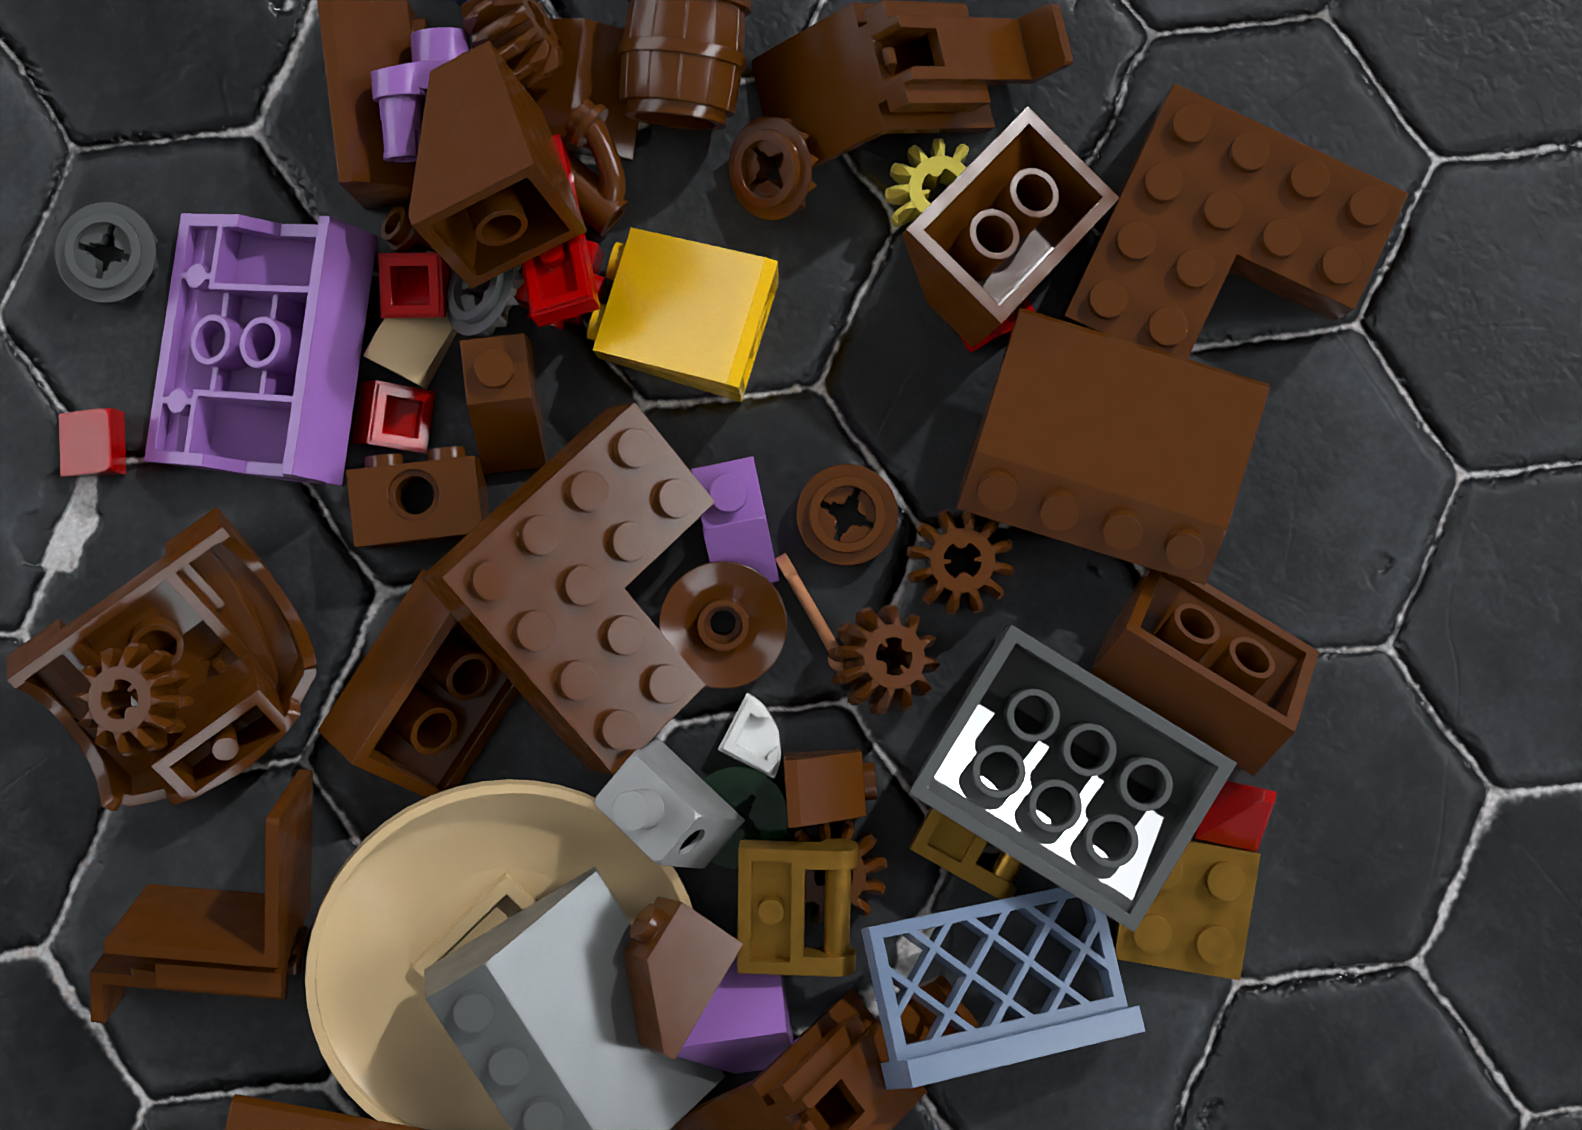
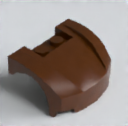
[7,507,317,811]

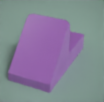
[691,456,779,583]

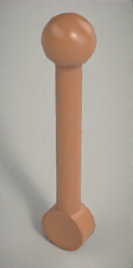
[775,553,844,672]

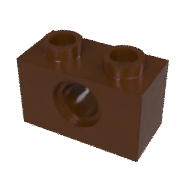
[346,446,490,550]

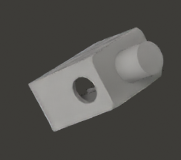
[594,739,745,869]

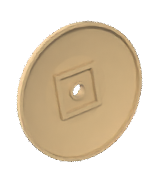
[305,779,693,1130]

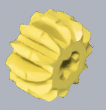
[884,138,969,227]

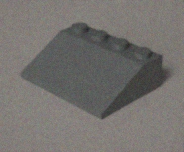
[908,625,1237,932]
[424,867,725,1130]

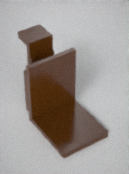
[752,0,1073,179]
[90,769,313,1023]
[674,975,979,1130]

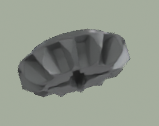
[55,202,159,304]
[447,264,525,338]

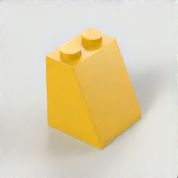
[587,227,779,403]

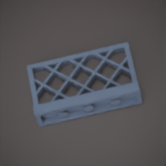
[861,887,1145,1090]

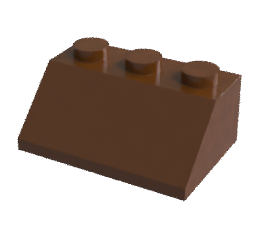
[317,0,429,210]
[902,106,1119,348]
[1090,567,1319,776]
[317,569,519,798]

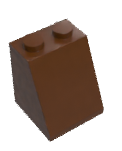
[408,41,587,289]

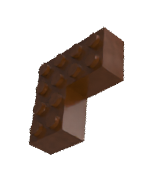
[1059,83,1409,359]
[420,402,715,776]

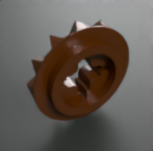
[729,117,819,220]
[796,464,898,566]

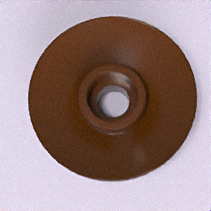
[659,561,787,689]

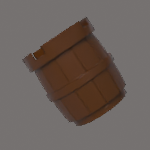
[618,0,753,131]

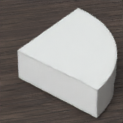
[718,692,781,779]

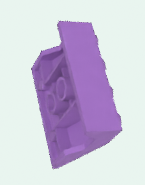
[144,213,378,486]

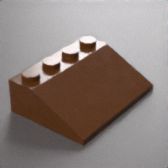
[957,307,1270,585]

